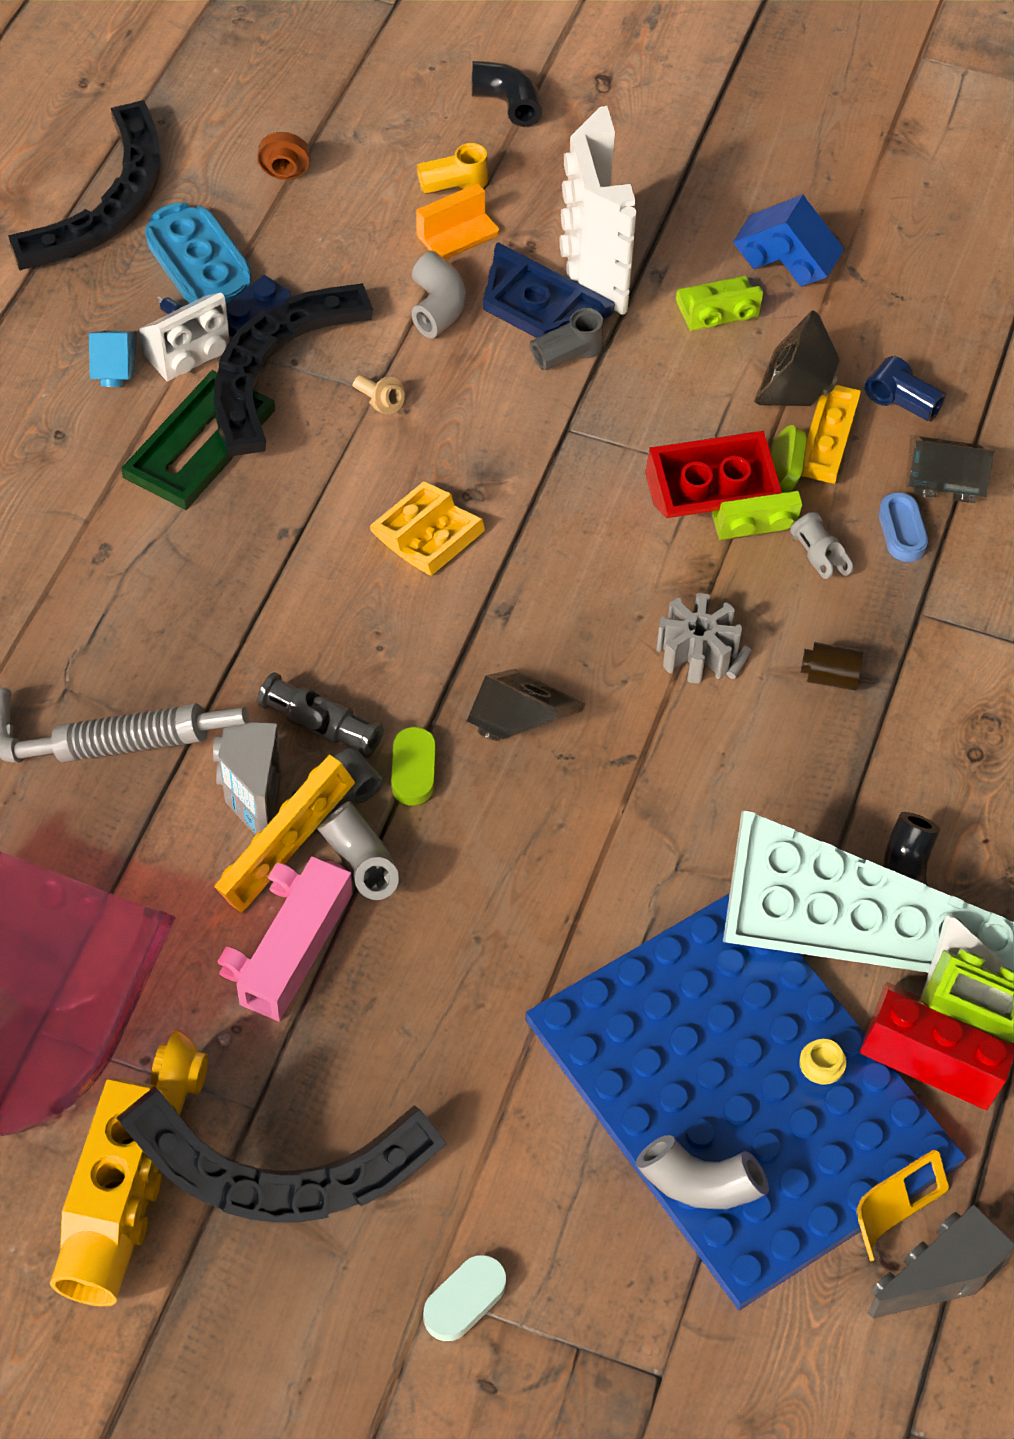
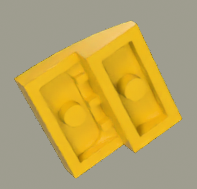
[370,481,485,576]

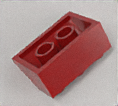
[645,431,782,518]
[859,981,1014,1111]

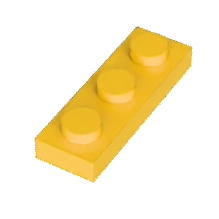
[801,382,861,484]

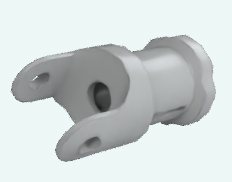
[790,512,853,579]

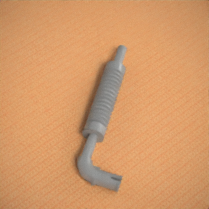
[0,687,249,763]

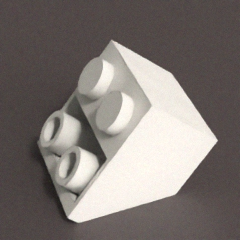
[139,292,230,382]

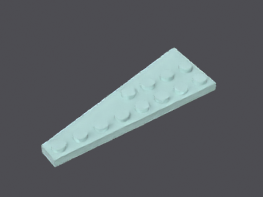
[723,811,1014,973]

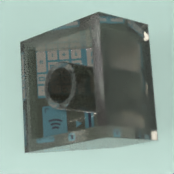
[906,435,994,503]

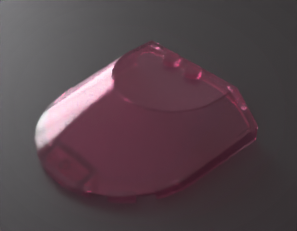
[0,851,176,1136]

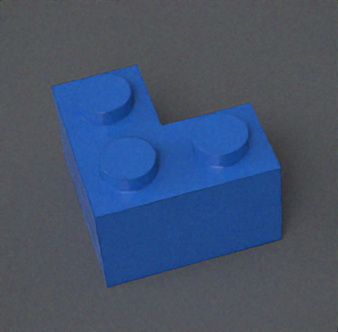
[733,194,844,287]

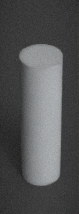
[726,646,752,679]

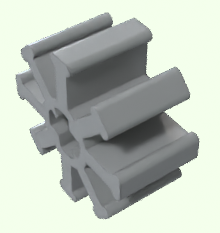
[656,593,742,683]

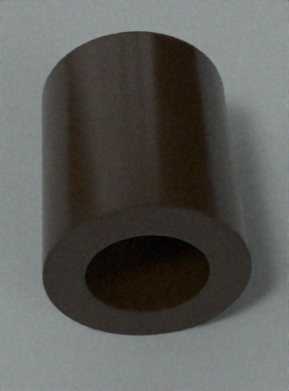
[800,642,863,691]

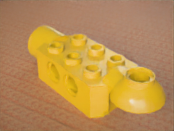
[50,1029,208,1306]

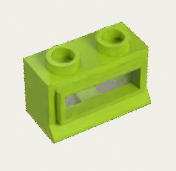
[921,948,1014,1044]

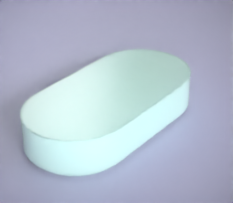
[423,1255,506,1341]

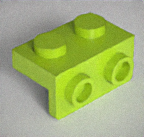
[711,491,802,540]

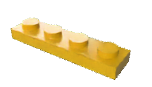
[214,754,355,914]

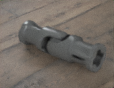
[257,672,384,758]

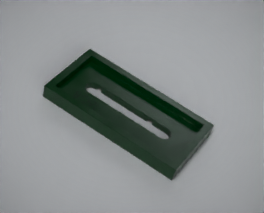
[121,370,275,510]

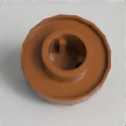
[257,132,310,180]

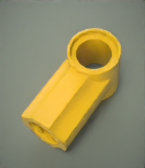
[416,143,488,194]

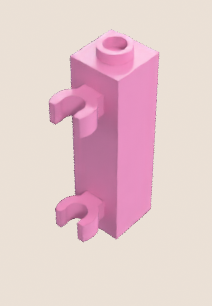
[218,857,352,1022]

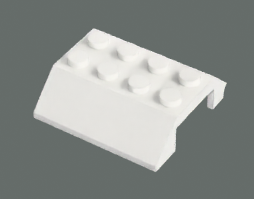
[559,106,636,314]

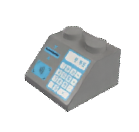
[213,722,282,835]

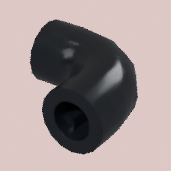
[472,61,542,127]
[883,812,940,886]

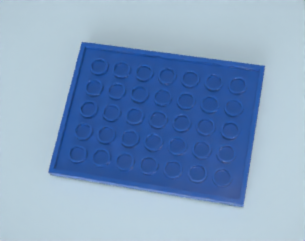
[525,893,966,1311]

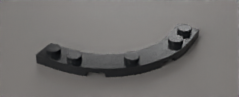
[8,100,161,271]
[214,283,373,457]
[116,1086,446,1223]

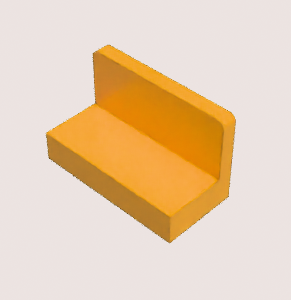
[416,183,499,259]

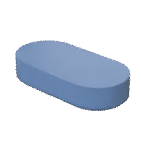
[878,492,928,562]

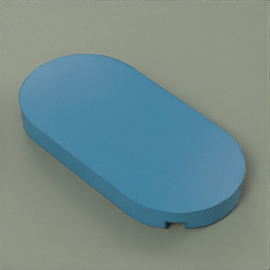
[145,203,252,304]

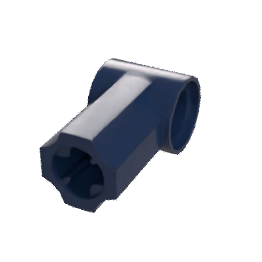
[864,356,947,422]

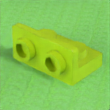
[676,275,763,331]

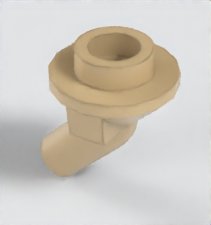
[352,373,405,415]

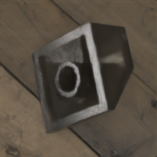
[754,310,840,406]
[467,669,585,741]

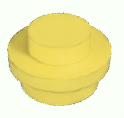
[799,1039,846,1085]

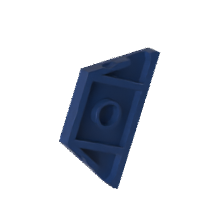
[483,242,614,338]

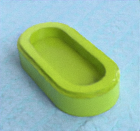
[771,425,807,493]
[391,727,436,806]

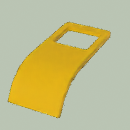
[857,1150,949,1261]

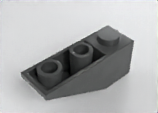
[868,1205,1014,1319]

